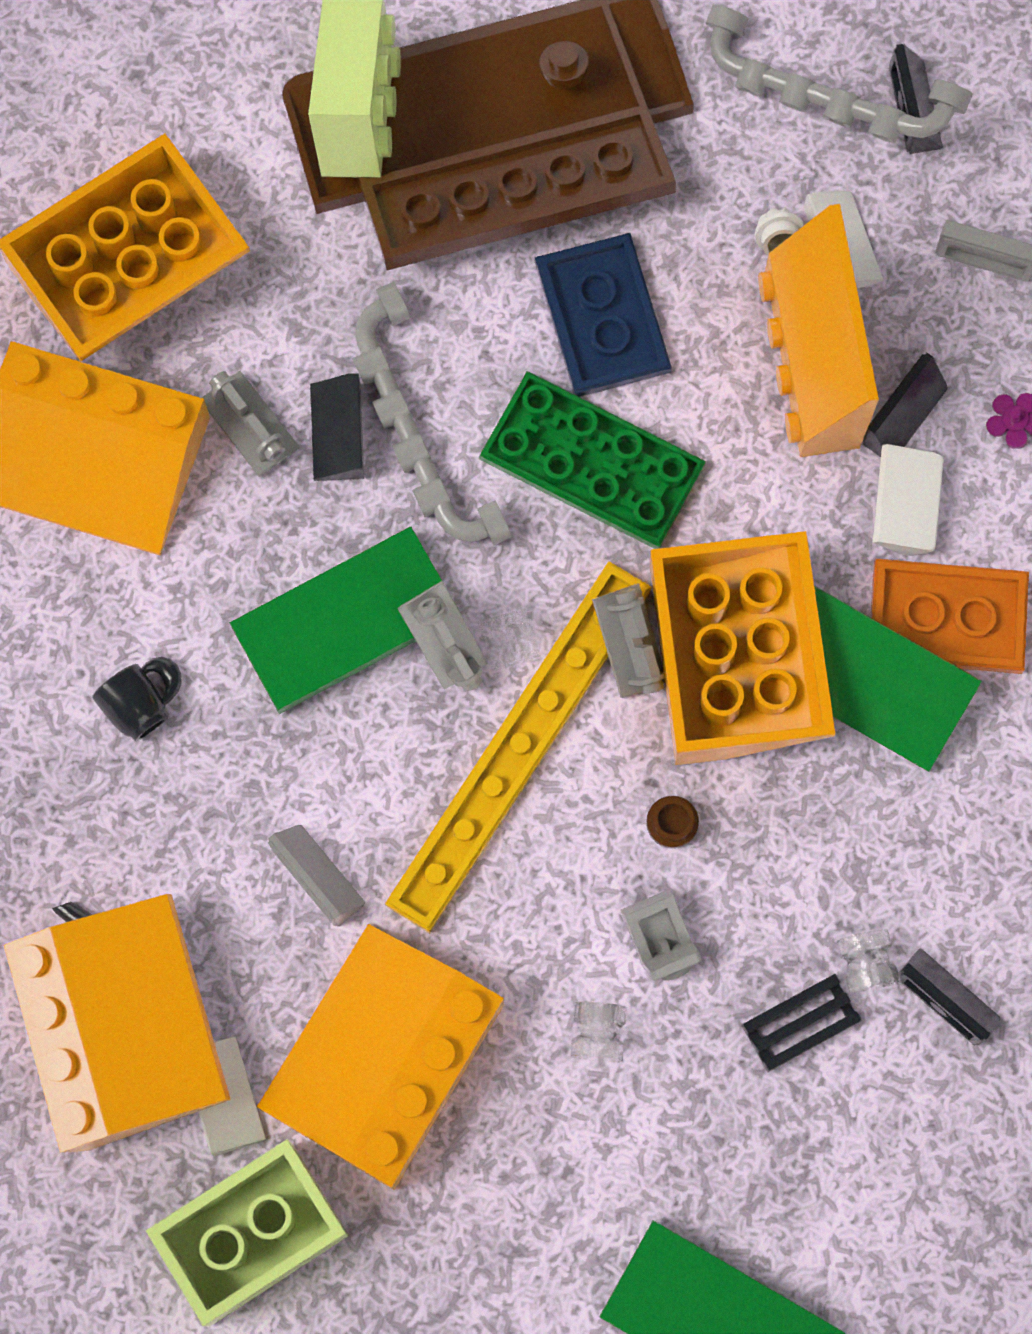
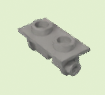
[202,371,300,477]
[397,581,488,691]
[592,583,665,698]

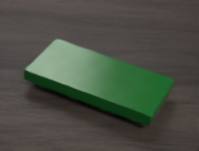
[479,371,706,549]
[229,526,460,714]
[814,585,982,772]
[599,1220,845,1334]

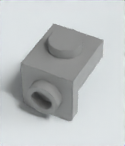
[620,889,702,981]

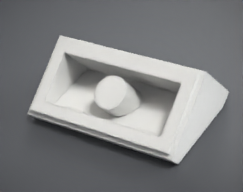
[803,191,883,289]
[873,444,944,556]
[198,1037,266,1156]

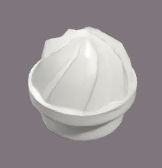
[755,207,804,256]

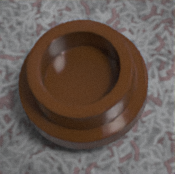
[539,42,589,89]
[646,796,699,849]

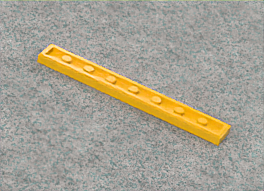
[385,561,652,934]

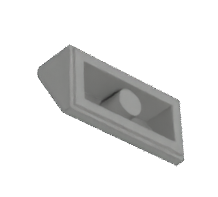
[268,825,365,926]

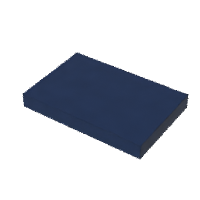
[534,233,672,397]

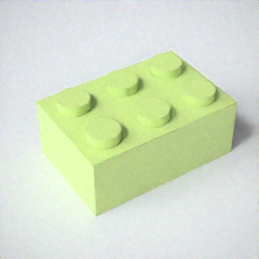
[308,0,401,177]
[146,1139,349,1327]

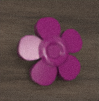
[986,393,1032,449]

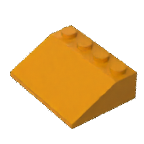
[0,133,250,362]
[758,204,879,457]
[0,341,210,556]
[650,531,835,765]
[3,894,231,1153]
[257,924,504,1190]

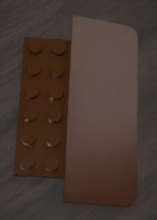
[282,0,694,271]

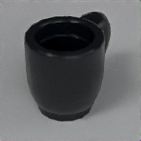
[92,657,182,742]

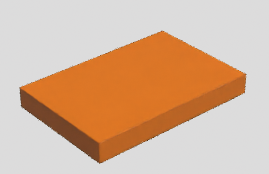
[870,558,1029,674]

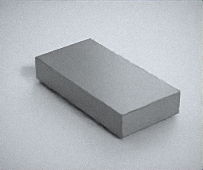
[935,219,1032,282]

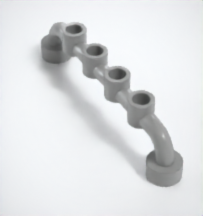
[705,4,973,143]
[352,281,512,546]

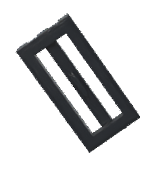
[741,974,862,1073]

